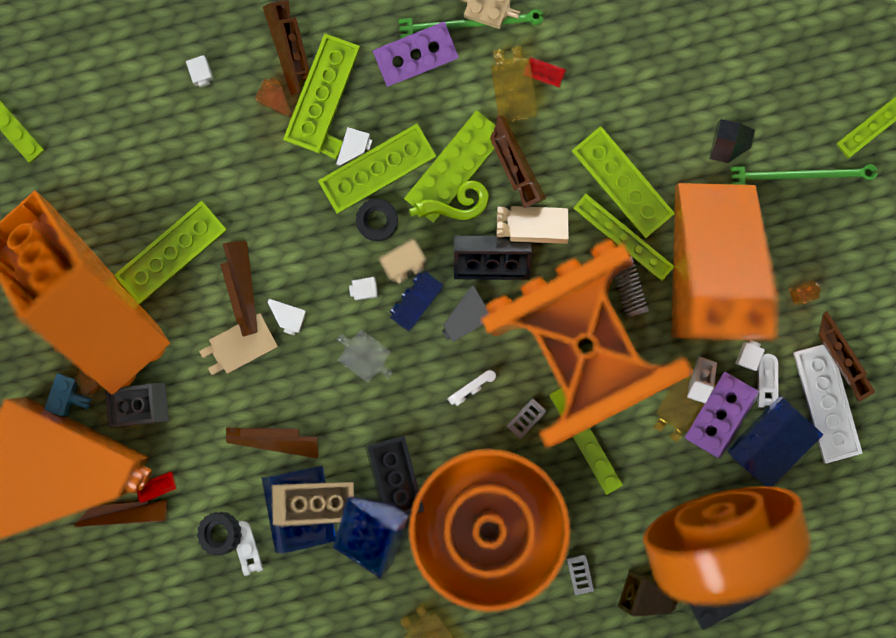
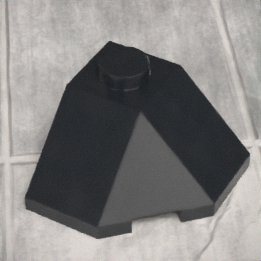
[709,119,755,163]

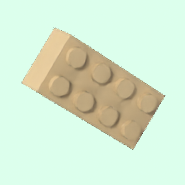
[379,239,427,284]
[272,482,354,525]

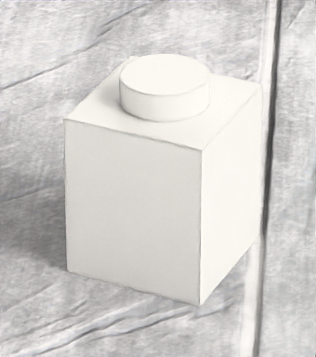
[186,55,214,87]
[735,340,765,371]

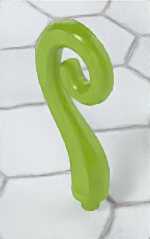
[409,180,489,220]

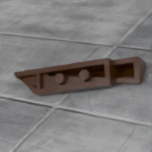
[263,0,310,95]
[490,115,546,208]
[220,241,258,337]
[818,311,875,402]
[226,427,319,458]
[74,500,169,527]

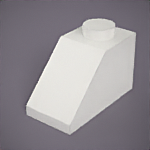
[337,127,373,167]
[349,277,378,300]
[268,299,307,335]
[687,356,717,403]

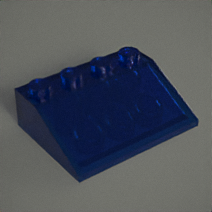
[727,395,824,487]
[261,466,336,554]
[333,496,409,578]

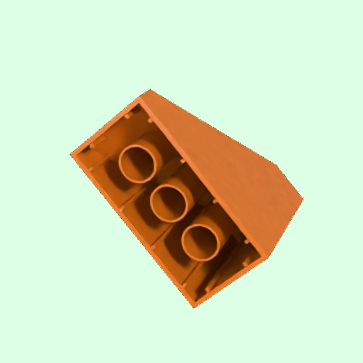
[671,183,776,340]
[0,190,170,395]
[0,397,152,539]

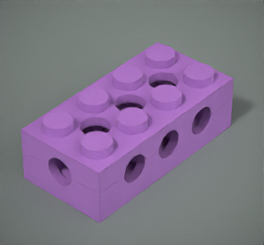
[372,22,459,87]
[685,372,760,459]

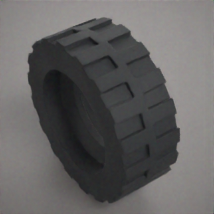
[356,199,398,242]
[197,512,242,556]

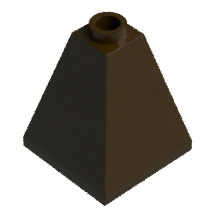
[617,570,677,617]

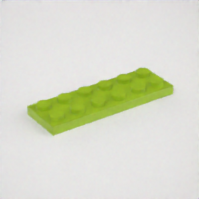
[283,33,361,154]
[404,110,496,223]
[318,124,436,214]
[571,126,675,238]
[114,201,227,305]

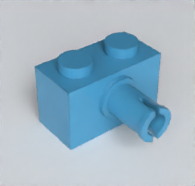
[44,373,91,416]

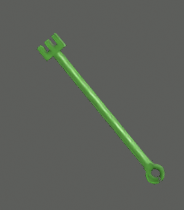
[399,9,544,39]
[731,165,878,185]

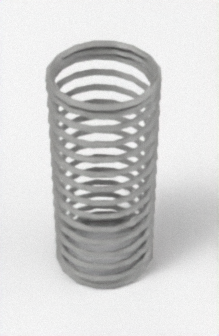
[614,256,649,318]

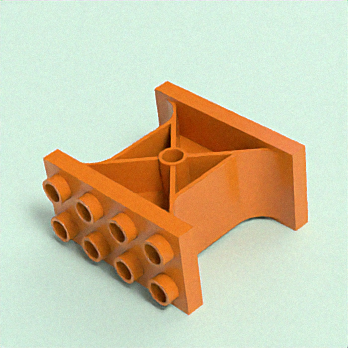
[481,240,692,447]

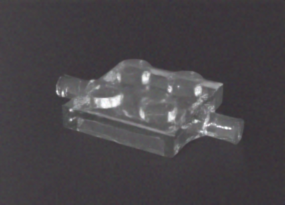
[336,329,393,383]

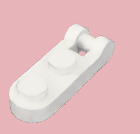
[757,354,778,408]
[447,370,496,406]
[236,521,263,576]

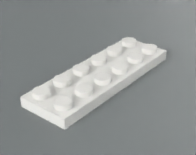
[793,344,863,464]

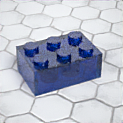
[390,271,444,332]

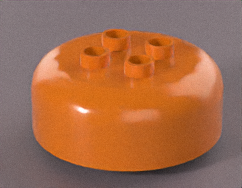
[410,449,569,611]
[643,486,810,604]

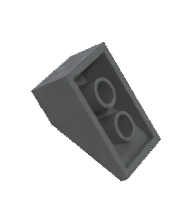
[105,383,169,428]

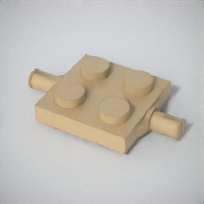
[461,0,520,29]

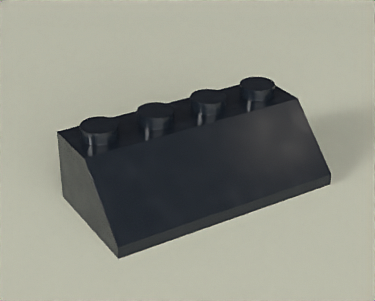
[454,236,532,280]

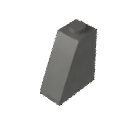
[442,286,489,342]

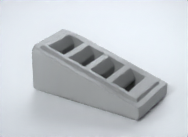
[507,398,546,439]
[566,553,594,595]

